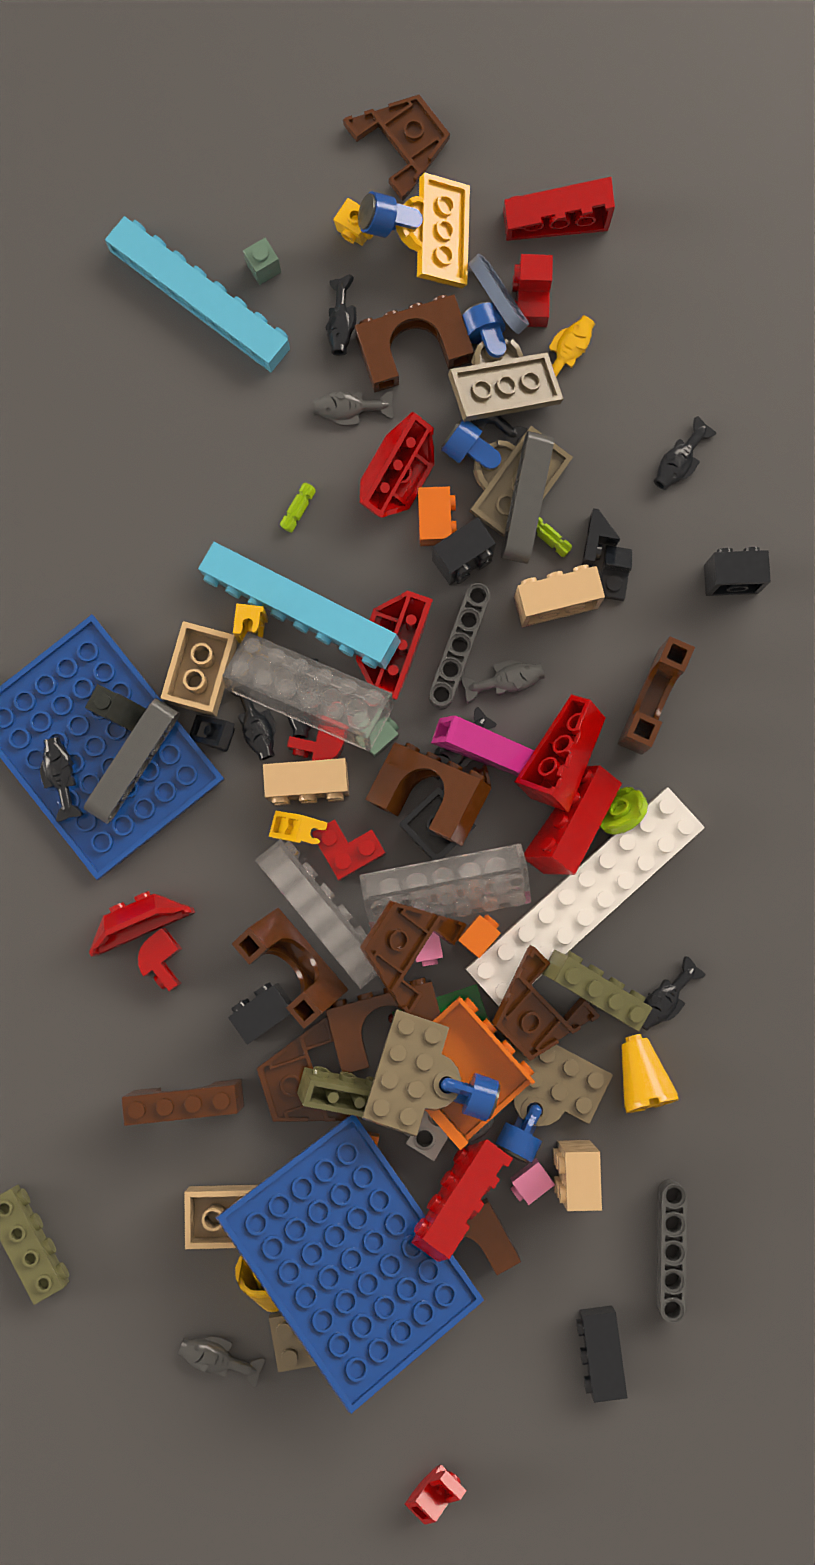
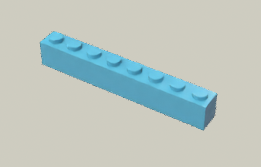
[105,216,290,372]
[198,542,401,669]

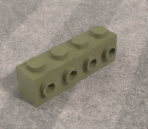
[541,950,652,1031]
[297,1066,374,1117]
[0,1184,70,1305]

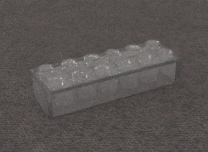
[222,632,394,752]
[255,839,378,989]
[359,843,531,931]

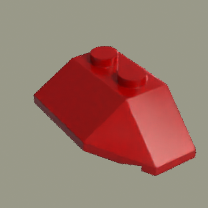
[360,412,434,518]
[355,590,433,700]
[89,891,195,957]

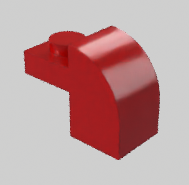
[287,721,348,761]
[138,928,182,991]
[405,1465,467,1525]

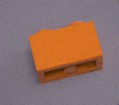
[418,486,457,546]
[457,915,501,958]

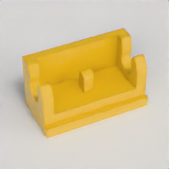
[233,604,268,644]
[268,811,327,844]

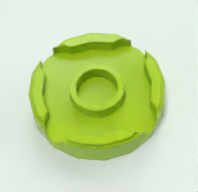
[600,787,648,835]

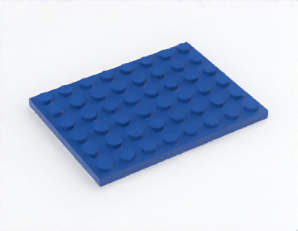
[0,614,225,880]
[215,1115,484,1414]

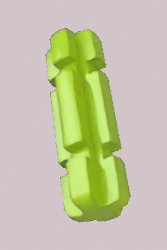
[280,483,316,532]
[536,517,572,557]

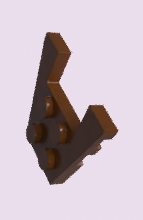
[343,95,450,201]
[360,901,467,1014]
[492,945,600,1061]
[257,1017,359,1122]

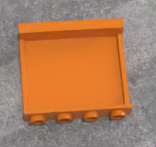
[425,996,535,1150]

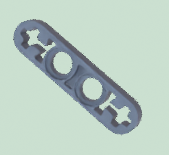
[469,253,529,334]

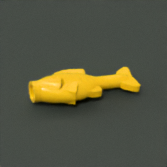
[549,315,595,377]

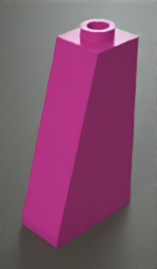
[431,715,534,776]

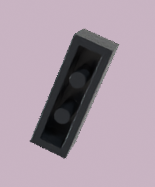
[576,1305,628,1403]

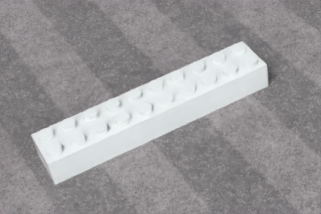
[465,787,705,1006]

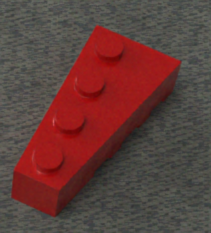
[503,177,615,241]
[514,694,606,812]
[521,765,622,875]
[411,1139,513,1262]

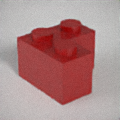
[512,254,553,327]
[312,819,386,881]

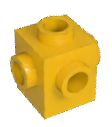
[333,198,374,246]

